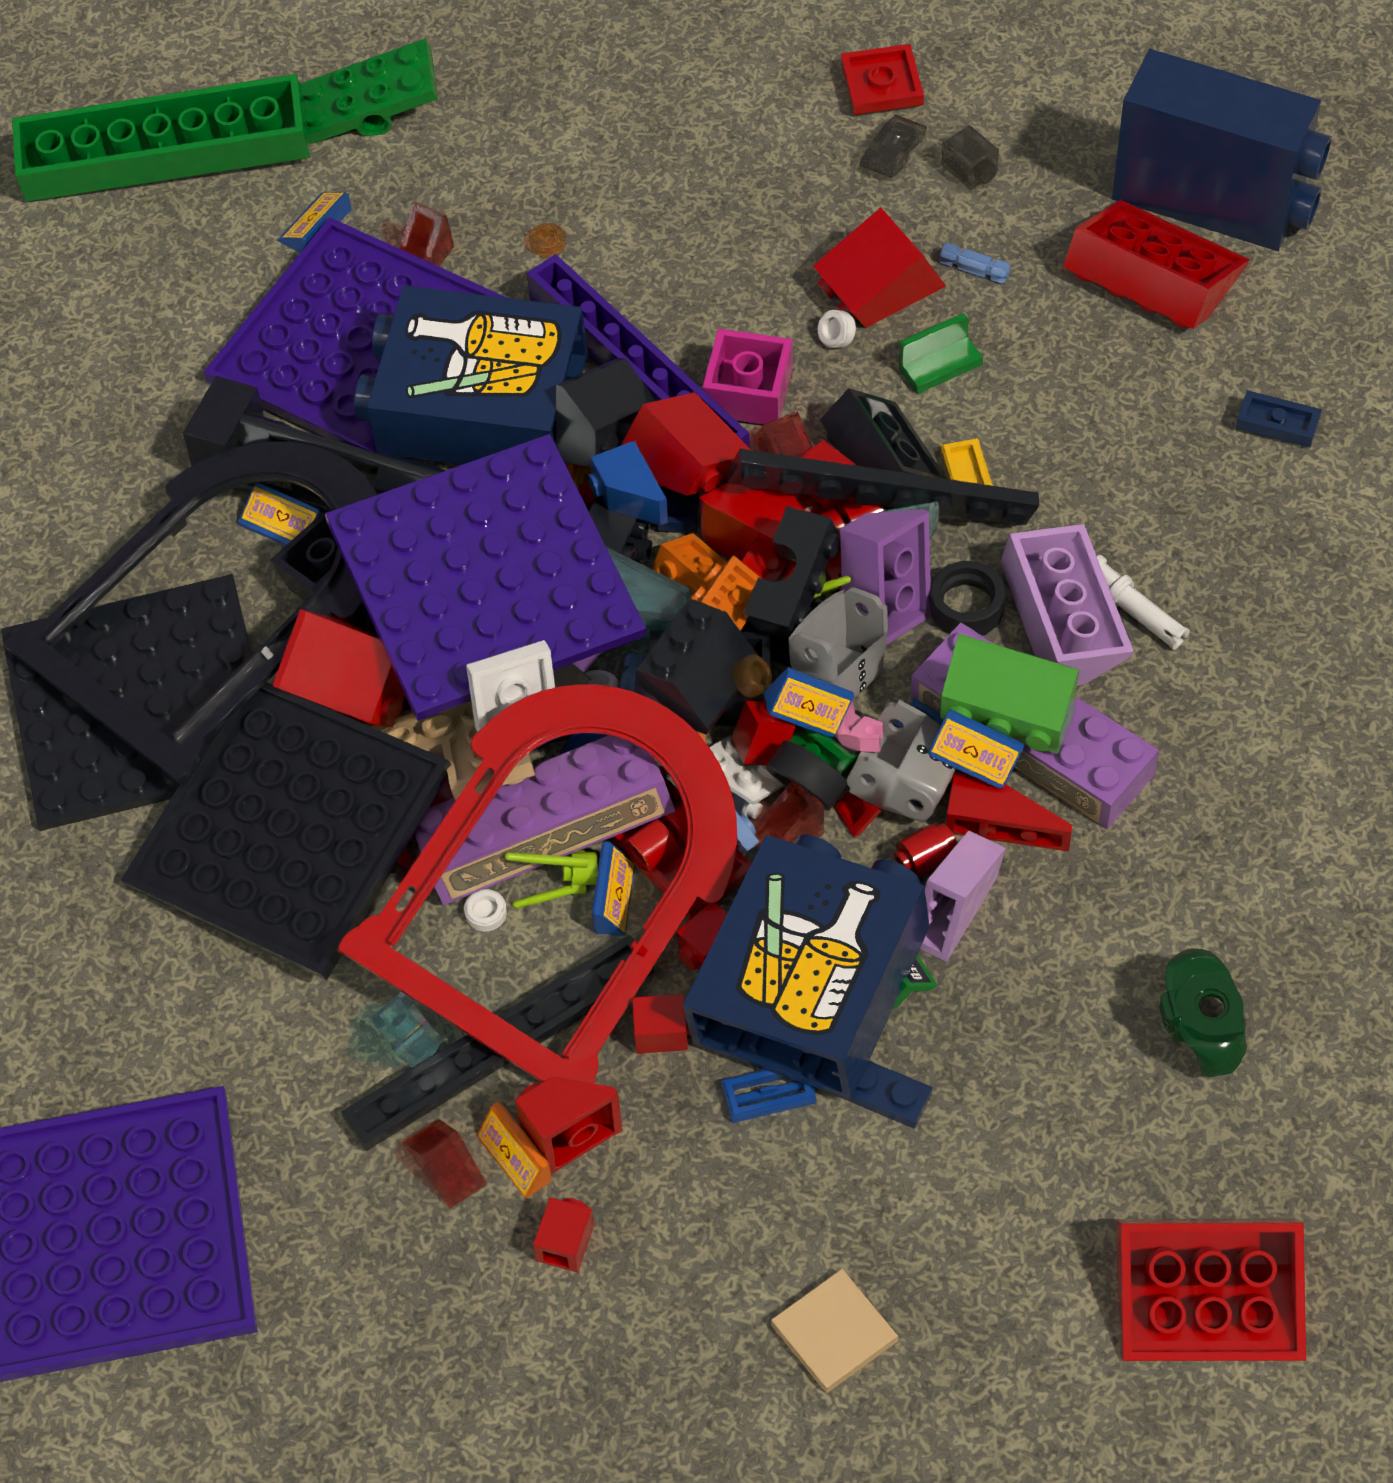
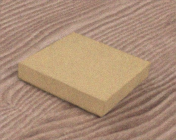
[771,1269,898,1394]

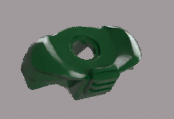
[1159,948,1247,1077]

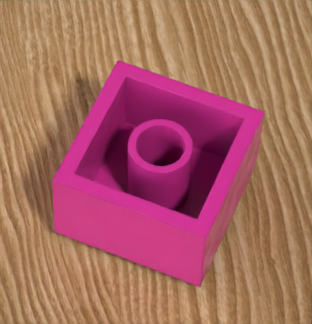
[702,328,793,427]

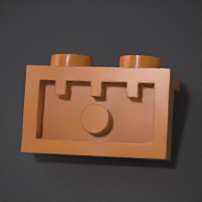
[651,533,726,605]
[688,555,762,630]

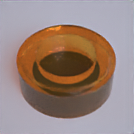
[529,223,566,258]
[733,654,772,698]

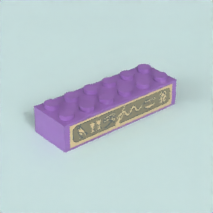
[910,623,1159,829]
[414,735,675,905]

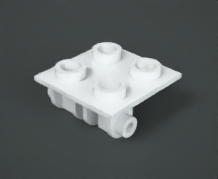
[710,735,784,819]

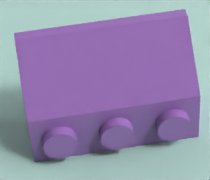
[840,509,931,645]

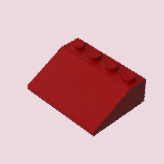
[1063,200,1250,329]
[1116,1218,1306,1361]

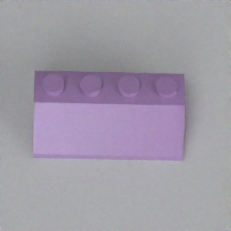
[1000,524,1134,686]

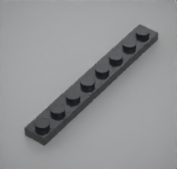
[728,449,1040,526]
[342,935,654,1151]

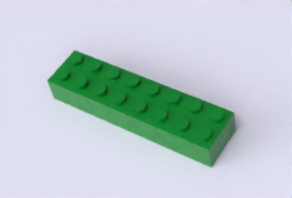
[12,74,311,202]

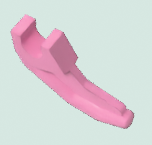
[835,700,884,752]

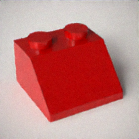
[515,1077,622,1174]

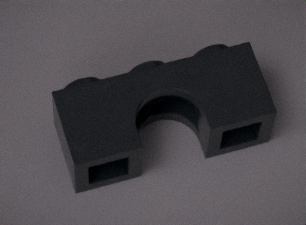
[744,506,840,640]

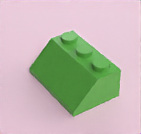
[940,634,1079,754]

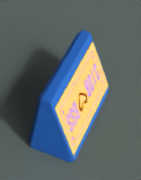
[279,192,352,253]
[238,482,321,546]
[764,667,854,737]
[928,709,1025,789]
[592,842,635,936]

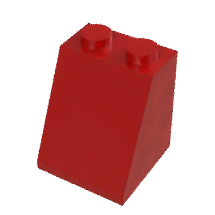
[813,207,946,328]
[621,392,751,496]
[700,482,805,582]
[272,609,405,728]

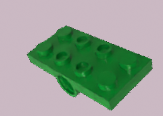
[300,38,438,144]

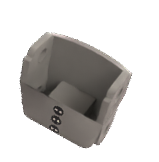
[789,587,888,699]
[846,699,956,822]

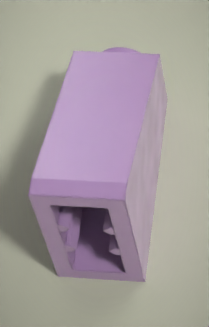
[920,831,1006,962]

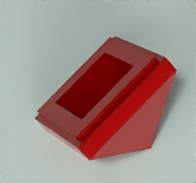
[835,790,881,837]

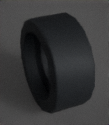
[930,561,1005,636]
[766,740,847,811]

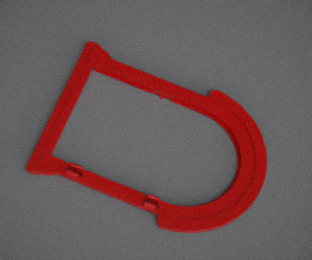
[338,684,737,1084]

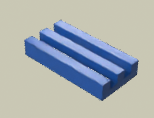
[722,1070,816,1123]

